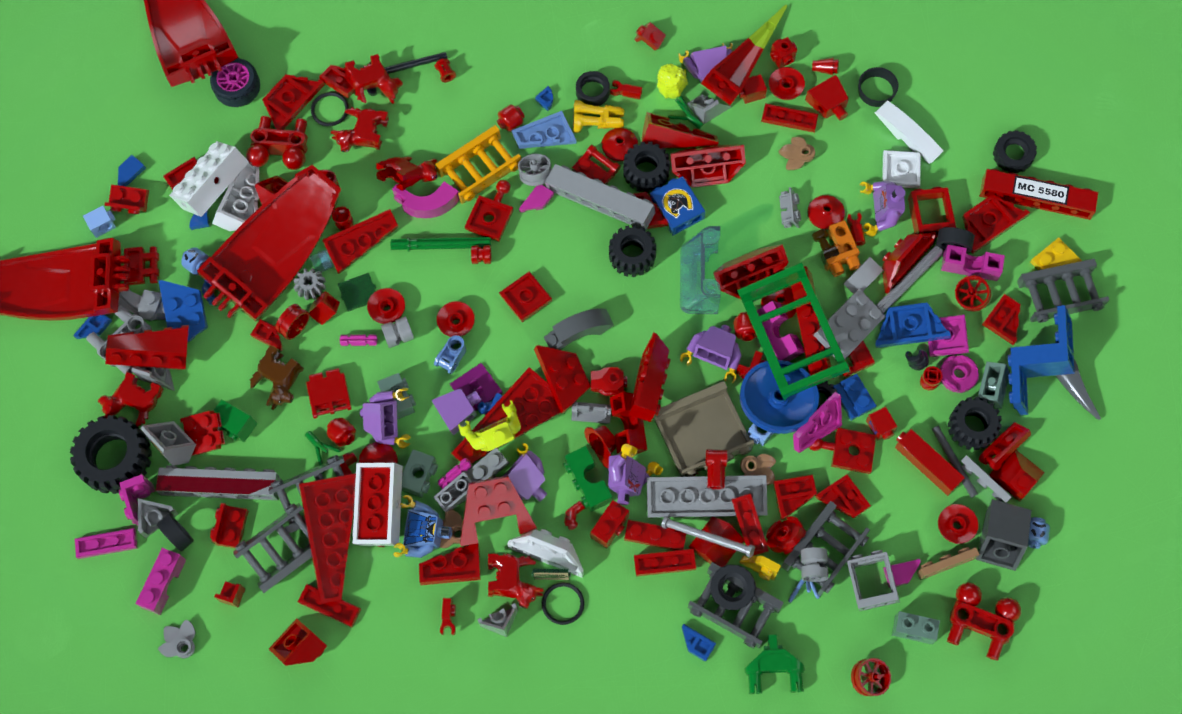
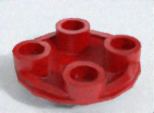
[359,442,398,464]

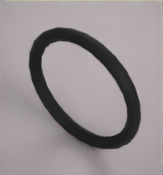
[311,92,349,126]
[542,582,584,625]

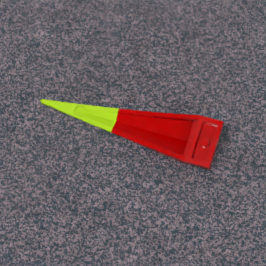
[701,5,787,105]

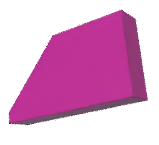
[883,559,921,588]

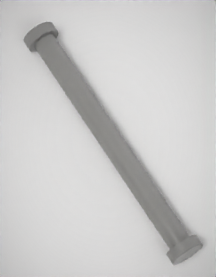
[661,516,755,558]

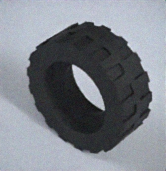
[993,130,1037,173]
[710,565,756,610]

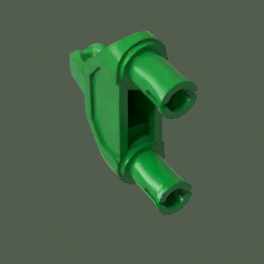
[745,634,805,694]

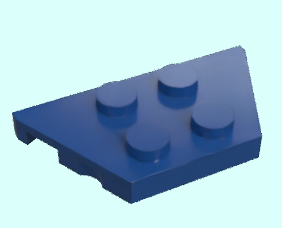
[159,280,208,342]
[875,302,951,348]

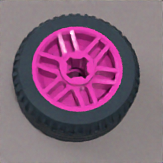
[210,58,260,107]

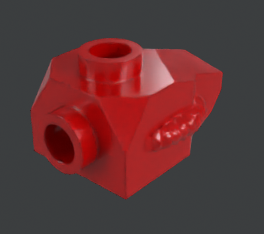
[591,367,627,396]

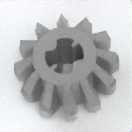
[294,268,326,301]

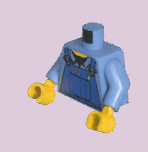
[393,495,452,558]

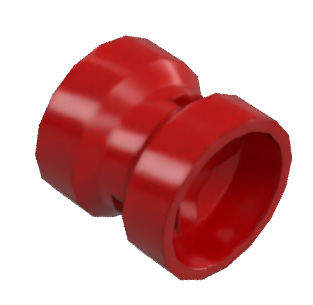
[332,206,353,231]
[471,245,491,264]
[920,366,943,391]

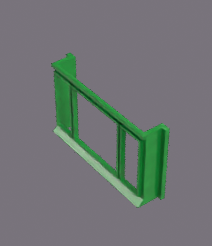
[737,262,850,401]

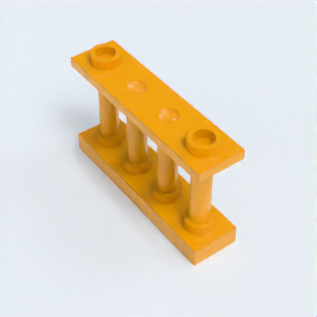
[435,125,521,204]

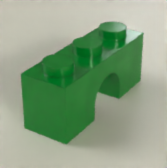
[563,446,613,512]

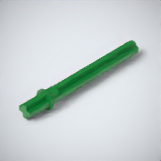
[390,237,491,252]

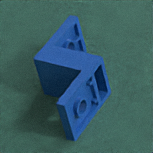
[1008,305,1075,415]

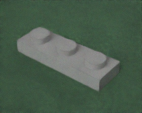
[961,455,1012,503]

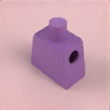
[431,389,482,435]

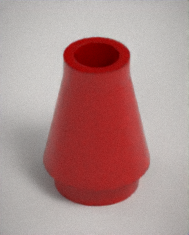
[812,57,839,75]

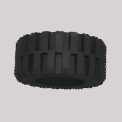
[70,415,152,494]

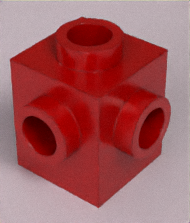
[770,37,797,68]

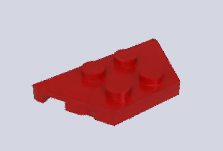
[262,74,325,130]
[962,194,1030,254]
[534,345,591,414]

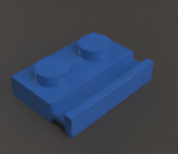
[833,374,877,421]

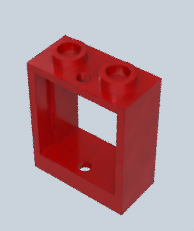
[908,186,956,237]

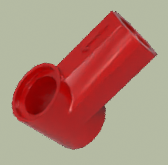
[705,449,727,490]

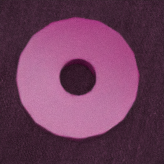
[940,355,979,393]

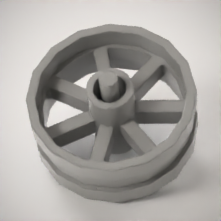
[518,154,552,186]

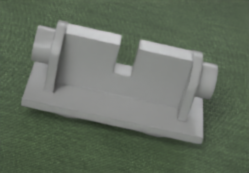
[779,187,801,228]
[571,402,611,424]

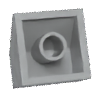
[141,421,196,466]

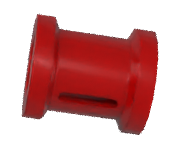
[434,58,456,83]

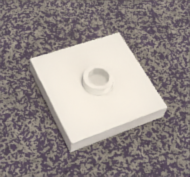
[882,150,921,189]

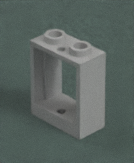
[847,550,900,611]

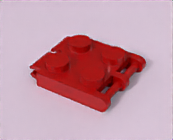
[306,368,352,419]
[180,410,225,456]

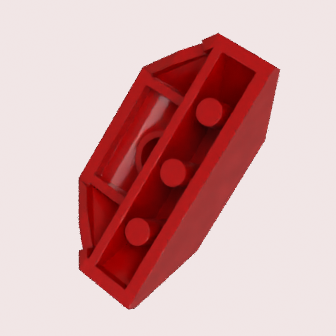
[670,145,746,188]
[882,233,938,294]
[713,244,789,299]

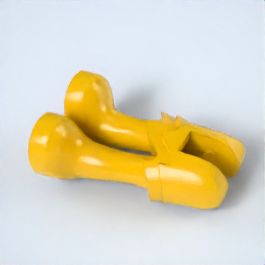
[573,100,624,133]

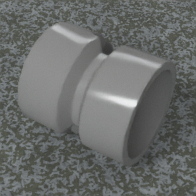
[381,316,414,348]
[801,547,828,582]

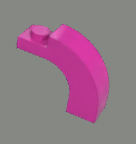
[392,182,460,218]

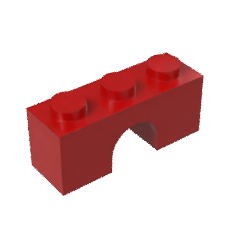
[610,392,647,455]

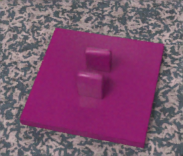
[450,363,503,411]

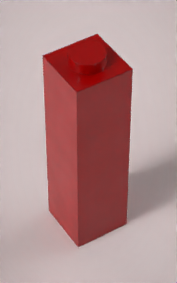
[895,429,965,496]

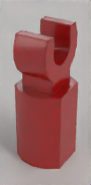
[610,80,643,100]
[847,213,866,246]

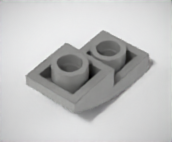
[843,257,883,294]

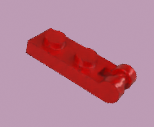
[979,422,1031,471]

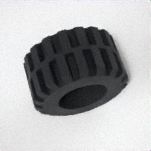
[623,141,670,193]
[609,225,656,277]
[948,396,1002,450]

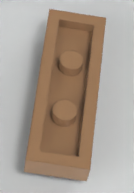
[917,547,980,580]

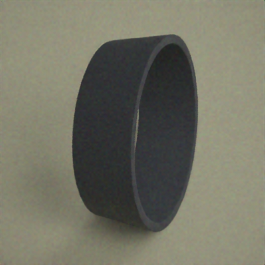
[859,67,899,107]

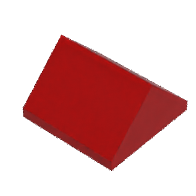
[688,516,744,567]

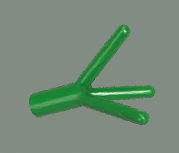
[668,96,704,129]
[305,431,341,474]

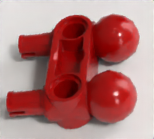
[246,116,308,170]
[947,582,1021,661]

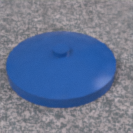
[740,360,819,434]

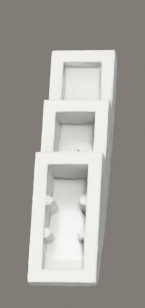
[875,100,943,164]

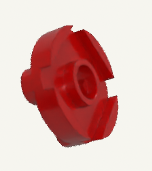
[766,516,806,554]

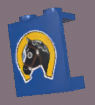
[650,176,705,236]

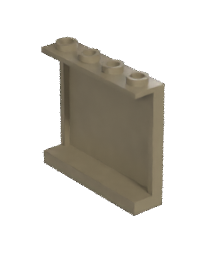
[653,381,754,477]

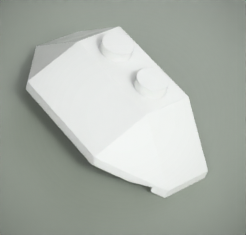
[507,529,584,578]

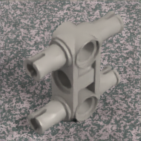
[86,305,152,374]

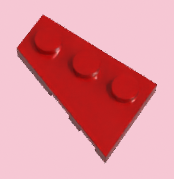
[419,542,481,585]

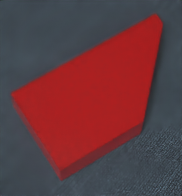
[250,319,283,352]

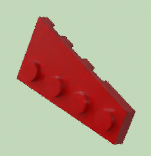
[322,209,398,274]

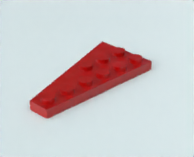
[451,367,573,464]
[299,473,356,604]

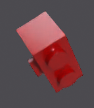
[590,500,629,548]

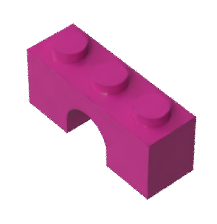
[941,245,1005,281]
[757,301,805,362]
[135,548,186,615]

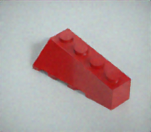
[105,325,189,370]
[628,332,671,422]

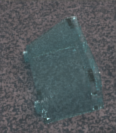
[680,226,720,314]

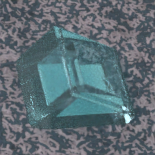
[310,249,335,272]

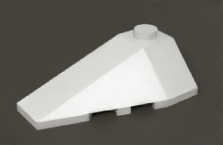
[212,163,259,231]

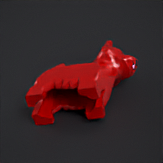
[344,54,403,104]
[330,107,389,152]
[376,157,438,191]
[98,372,164,427]
[488,554,544,609]

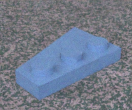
[512,111,577,149]

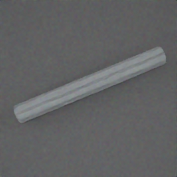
[876,246,943,313]

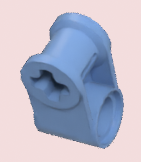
[434,335,466,374]

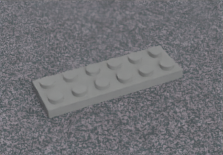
[647,475,768,518]

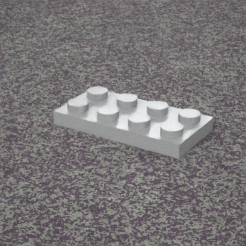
[814,288,885,359]

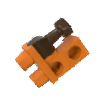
[812,220,860,277]

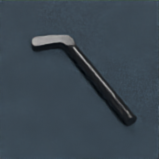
[367,52,447,96]

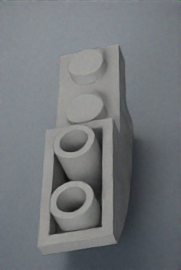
[434,448,509,512]

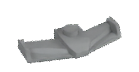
[118,289,166,321]

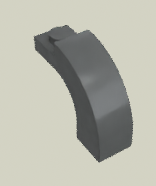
[544,309,614,350]

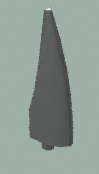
[1055,359,1101,420]

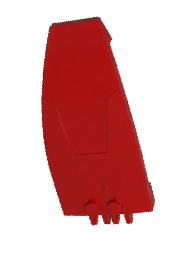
[144,0,238,87]
[197,165,341,321]
[0,238,130,321]

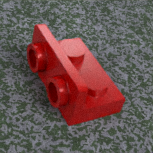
[104,184,149,215]
[210,503,249,548]

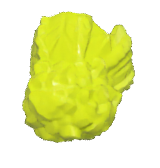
[657,63,688,99]

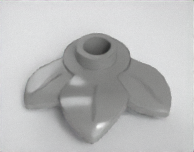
[158,620,195,658]

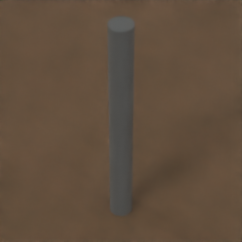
[932,426,978,498]

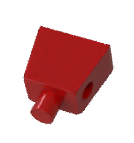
[805,75,849,121]

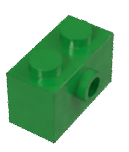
[214,399,258,442]

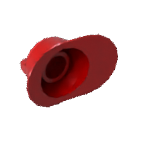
[584,426,616,468]

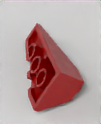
[641,112,719,148]

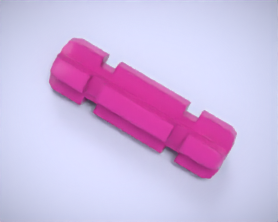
[340,334,378,346]
[438,458,472,489]

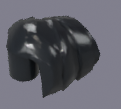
[905,349,929,371]

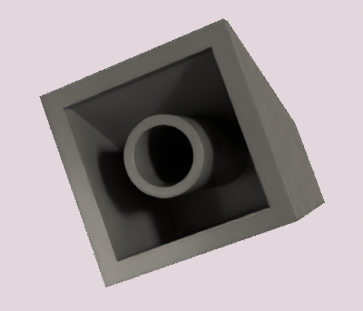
[976,499,1032,571]

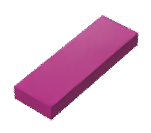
[75,528,138,559]

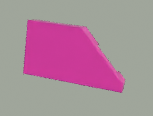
[519,185,554,213]

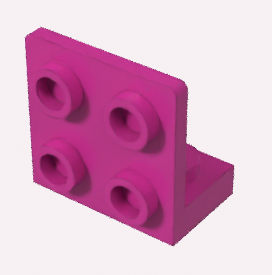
[119,474,156,525]

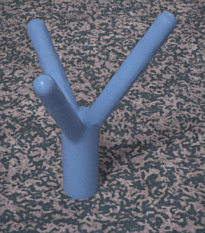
[788,578,820,603]

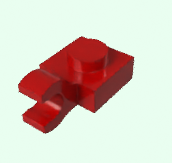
[440,598,456,635]

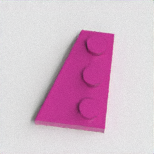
[793,392,842,453]

